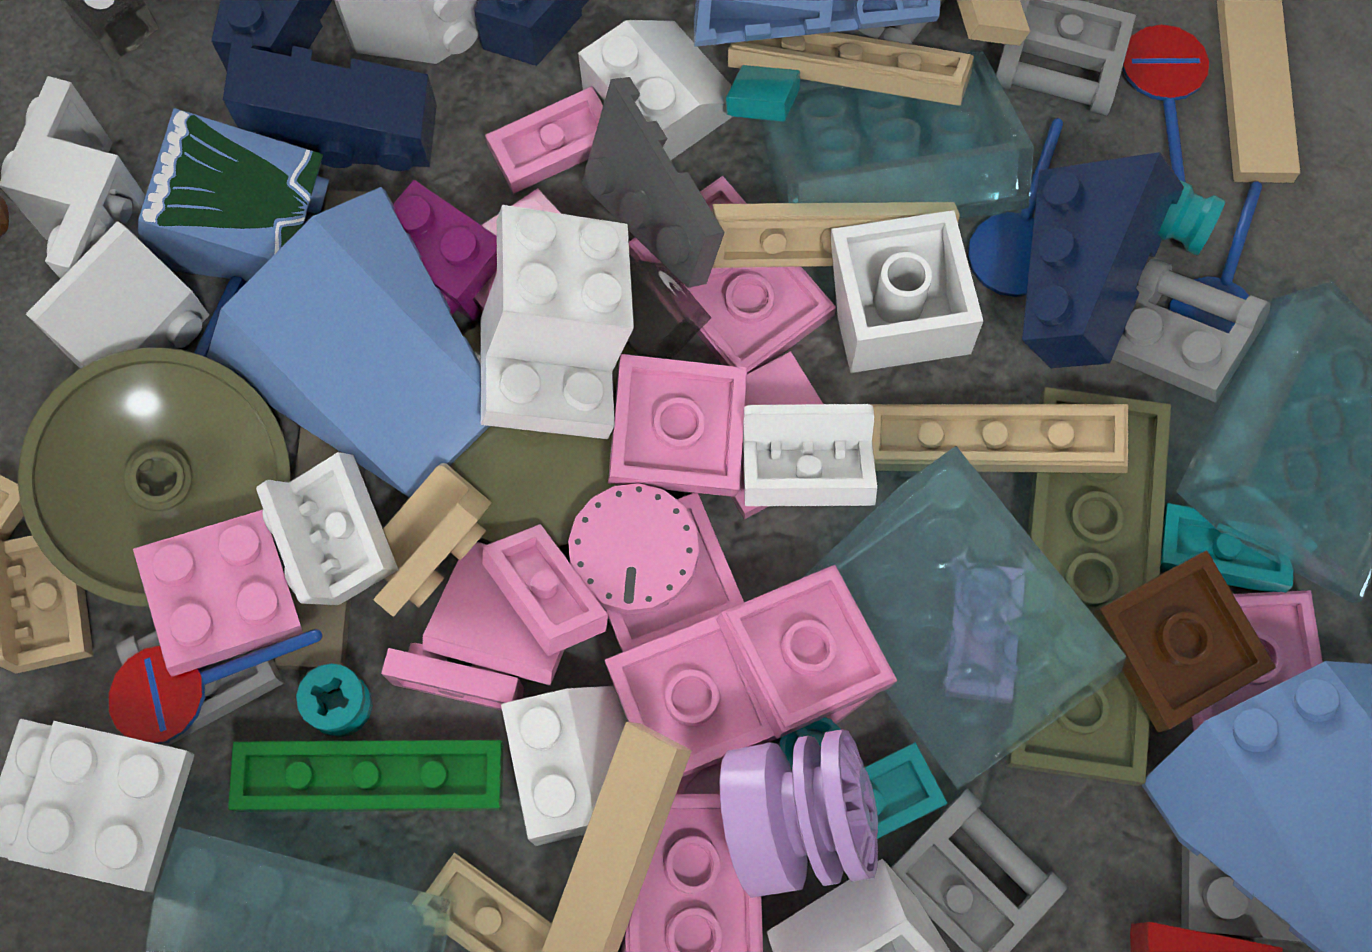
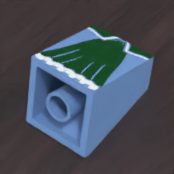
[138,108,329,281]

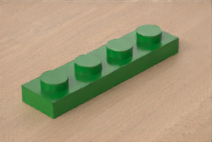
[228,740,504,812]

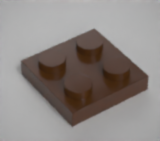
[1090,550,1276,732]

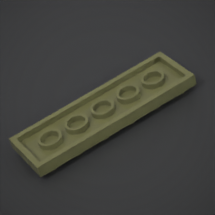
[1006,387,1171,786]

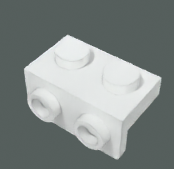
[743,404,877,506]
[256,452,399,605]

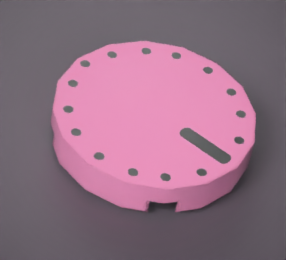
[568,483,699,615]

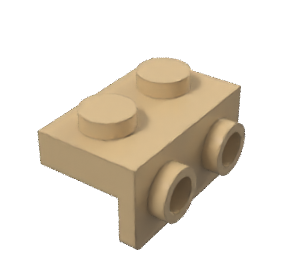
[373,463,492,617]
[0,535,93,674]

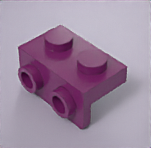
[393,180,497,322]

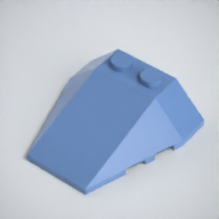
[1142,661,1372,952]

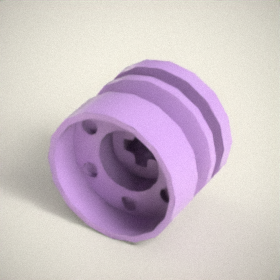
[720,729,878,898]

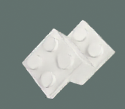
[0,76,146,279]
[481,205,634,439]
[0,719,195,893]

